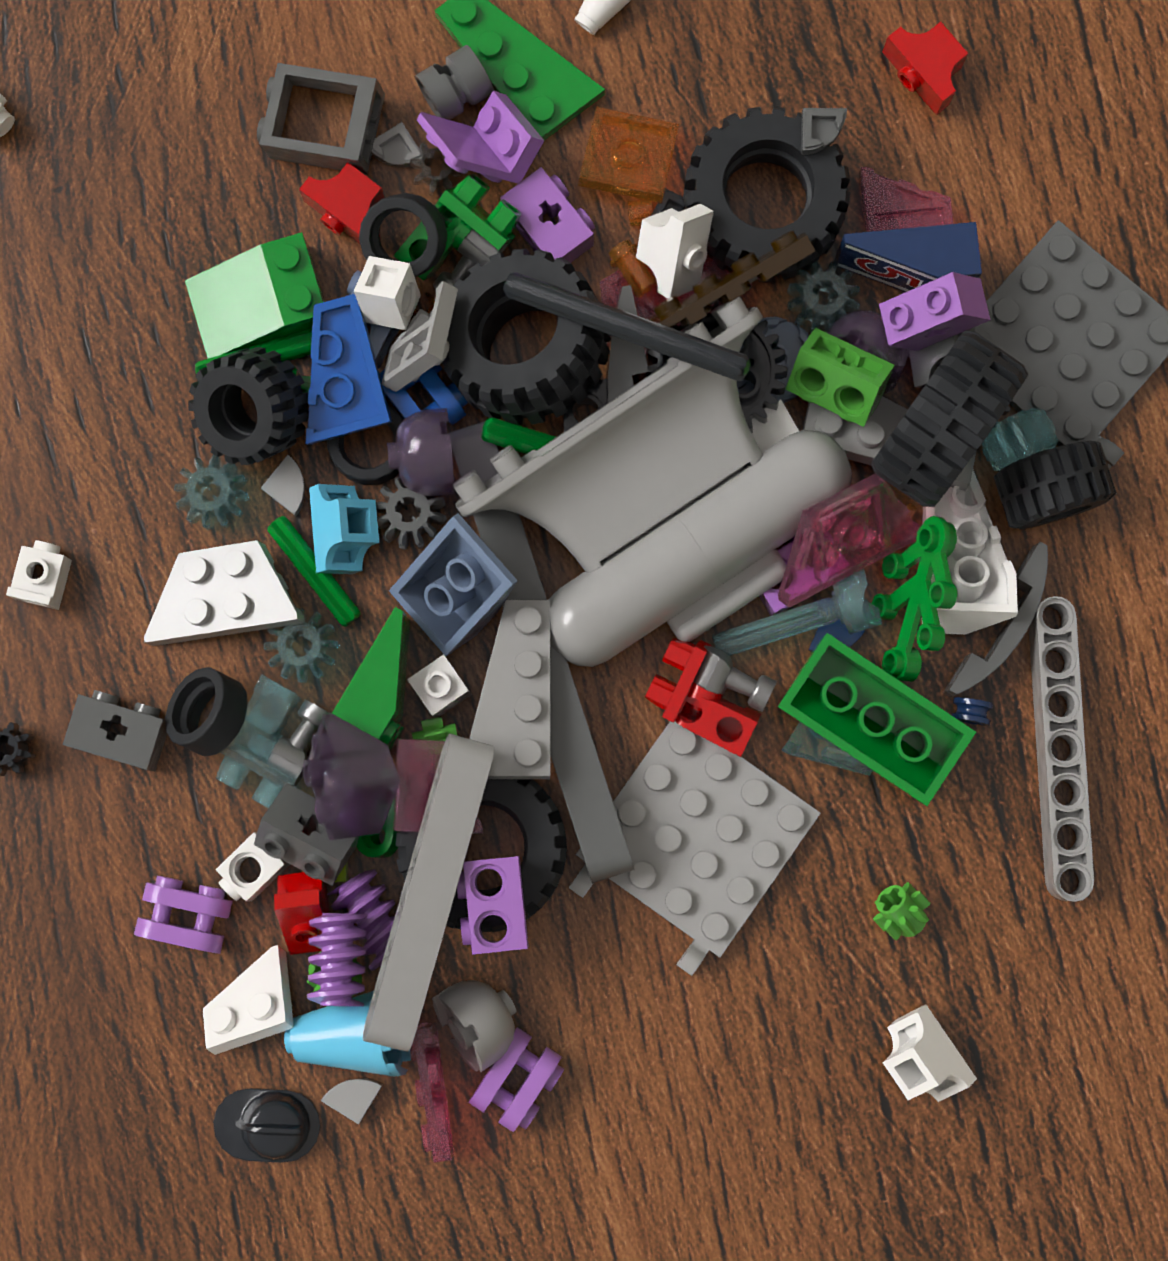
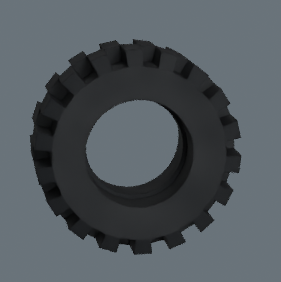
[188,347,309,465]
[994,441,1117,529]

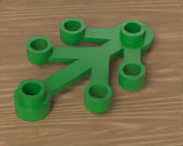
[871,516,957,682]

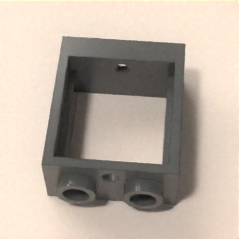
[257,63,385,175]

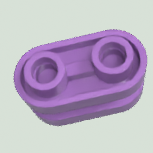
[134,875,233,953]
[468,1027,564,1132]

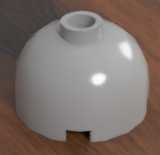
[432,980,516,1072]

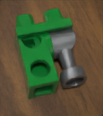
[394,173,522,289]

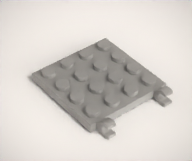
[569,721,821,976]

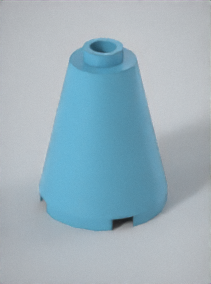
[284,991,412,1077]

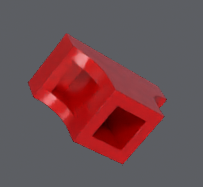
[882,22,968,115]
[299,162,385,244]
[274,872,329,955]

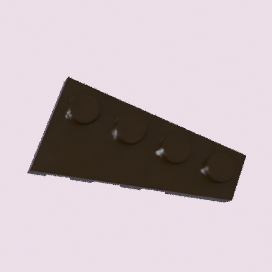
[650,230,815,328]

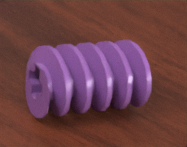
[327,869,395,971]
[307,913,367,1006]

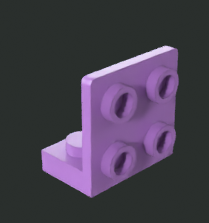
[417,91,544,184]

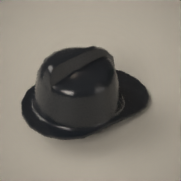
[213,1088,320,1163]

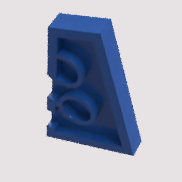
[306,294,392,445]

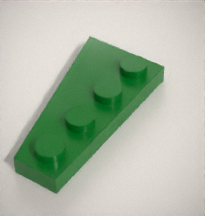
[434,0,605,141]

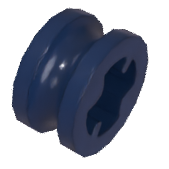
[951,697,993,726]

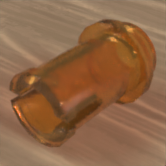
[608,239,657,298]

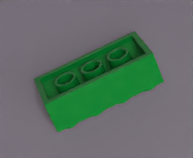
[777,633,976,806]

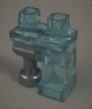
[216,674,331,808]

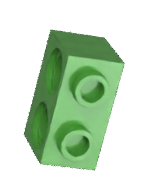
[785,328,895,427]

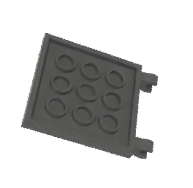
[974,220,1168,469]

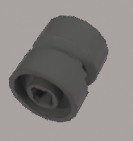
[415,45,494,120]

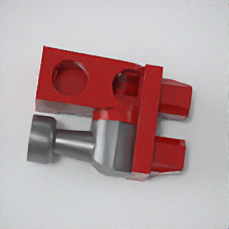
[645,638,777,757]

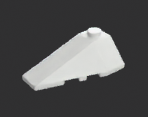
[922,471,1018,635]

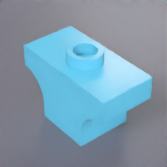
[309,484,379,574]

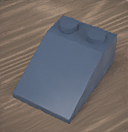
[389,513,517,656]

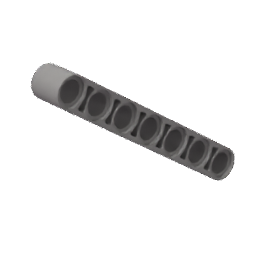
[1029,596,1094,902]
[362,734,494,1052]

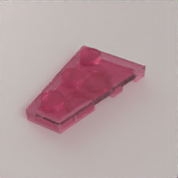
[410,1021,454,1163]

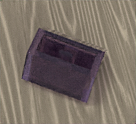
[303,713,400,840]

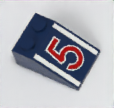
[835,222,982,292]

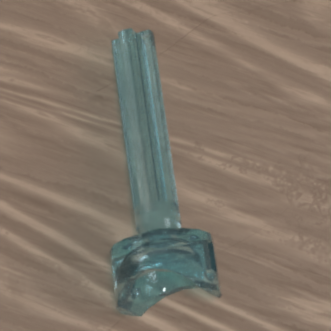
[712,569,883,656]

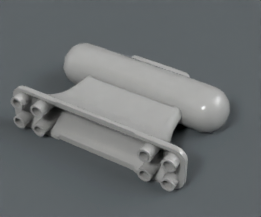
[453,297,852,667]

